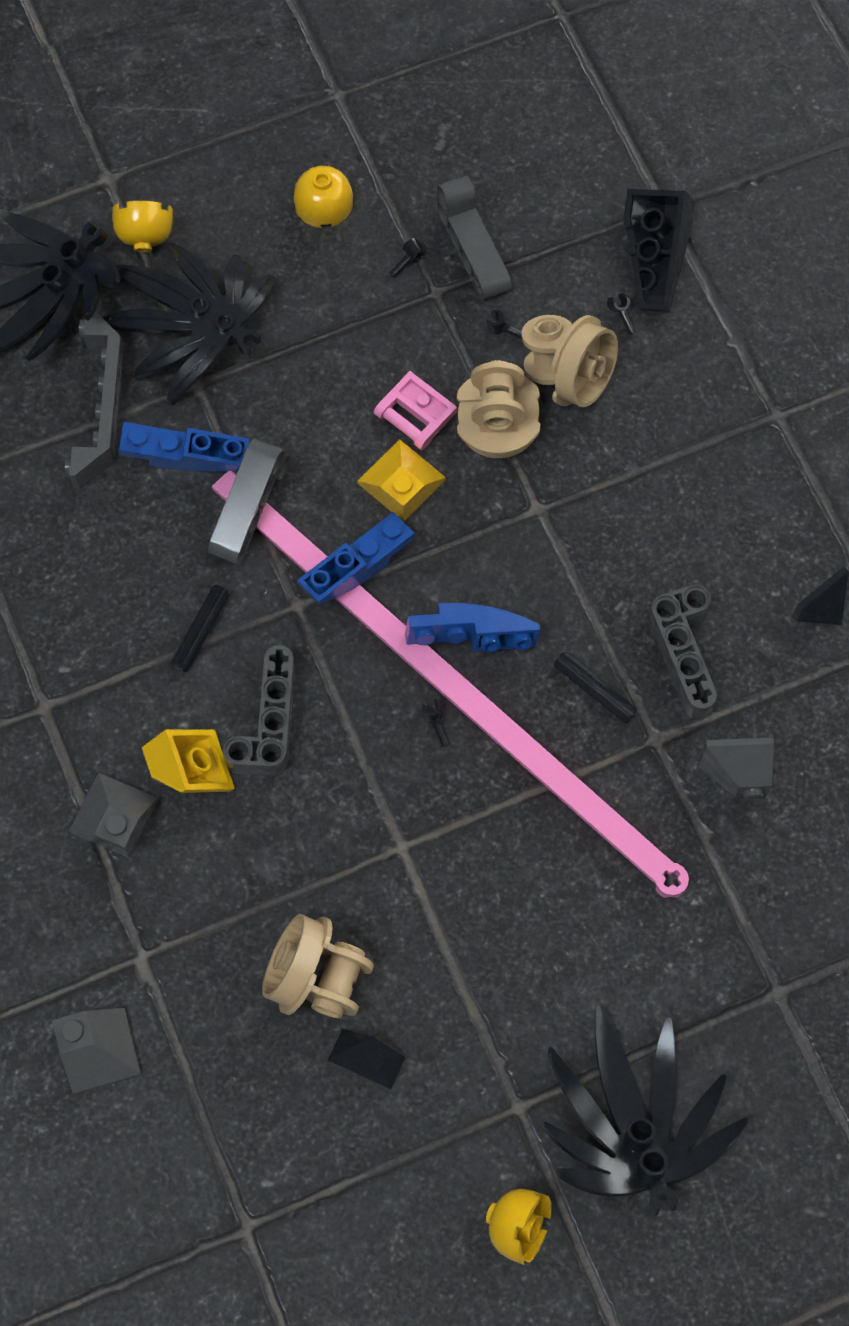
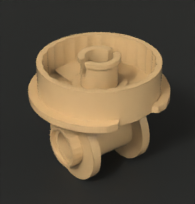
[522,315,618,407]
[457,360,541,458]
[262,914,374,1019]

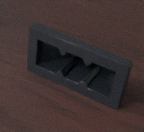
[792,567,849,625]
[328,1029,405,1090]

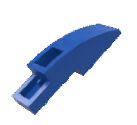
[118,422,250,472]
[297,512,415,605]
[405,603,540,652]

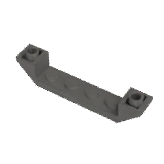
[65,311,124,489]

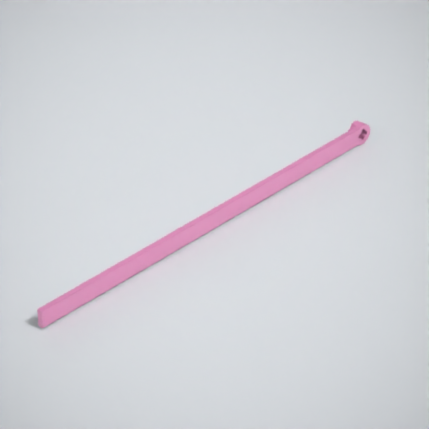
[212,471,689,898]

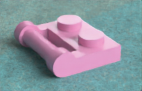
[374,371,457,451]

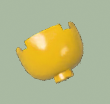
[293,165,353,228]
[112,201,173,253]
[486,1189,551,1265]

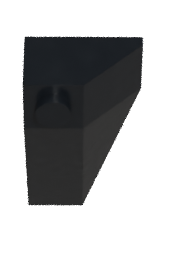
[623,189,695,312]

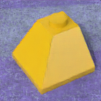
[357,440,446,522]
[142,729,235,793]

